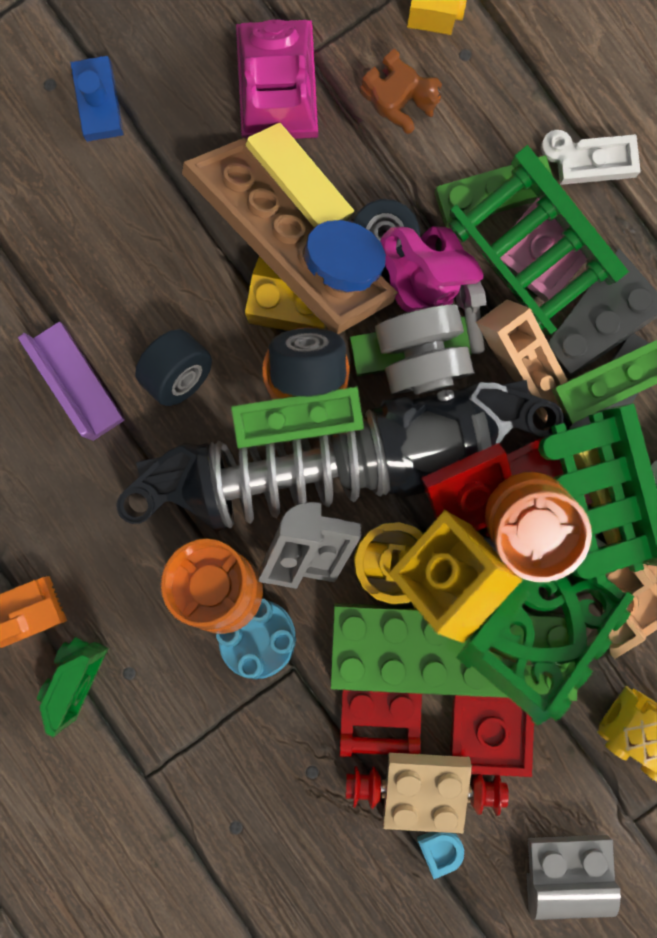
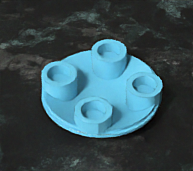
[216,599,296,679]

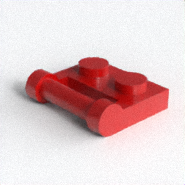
[339,690,422,757]

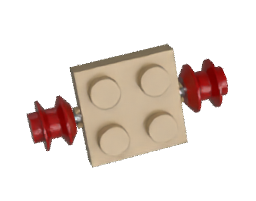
[345,753,509,834]

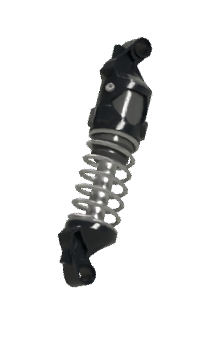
[116,380,563,531]

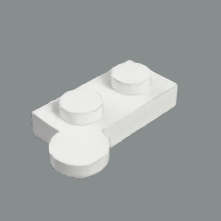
[541,130,641,185]

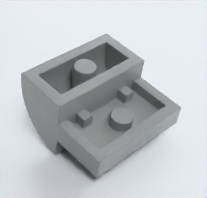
[258,502,361,589]
[527,835,620,920]

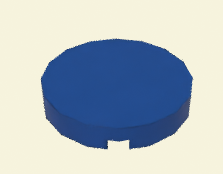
[304,220,386,292]

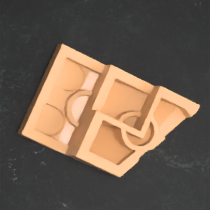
[602,564,657,659]

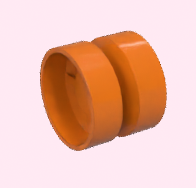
[485,472,591,582]
[161,539,263,634]

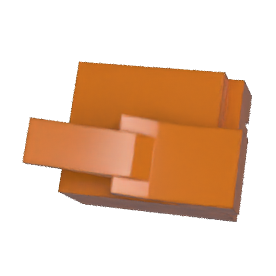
[0,576,67,648]

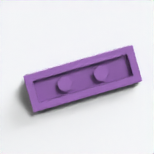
[18,321,125,441]

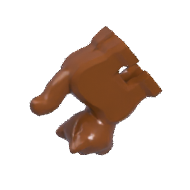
[360,48,442,134]

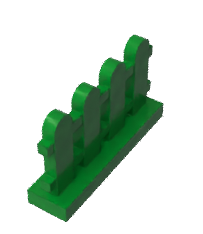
[539,404,657,585]

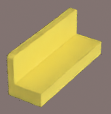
[245,122,354,228]

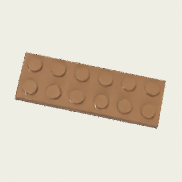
[182,137,398,334]

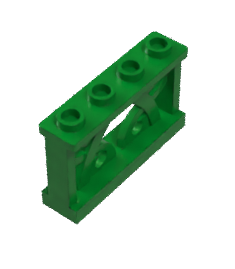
[456,572,634,726]

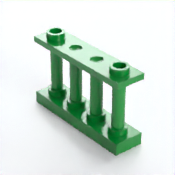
[449,145,629,335]

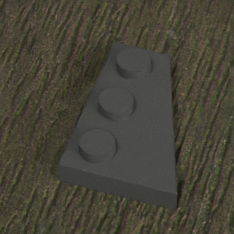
[548,248,657,378]

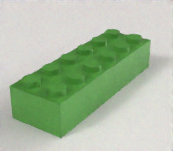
[331,603,577,701]

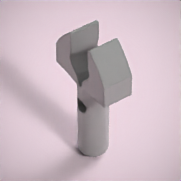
[456,282,487,354]

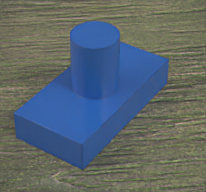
[71,56,124,142]

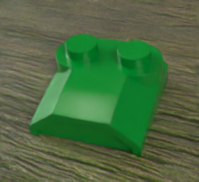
[37,637,109,737]

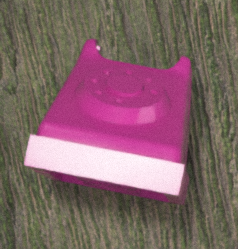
[236,20,318,139]

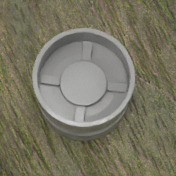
[375,304,474,395]

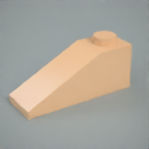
[476,299,568,423]

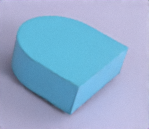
[417,832,464,879]

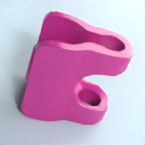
[380,226,484,312]

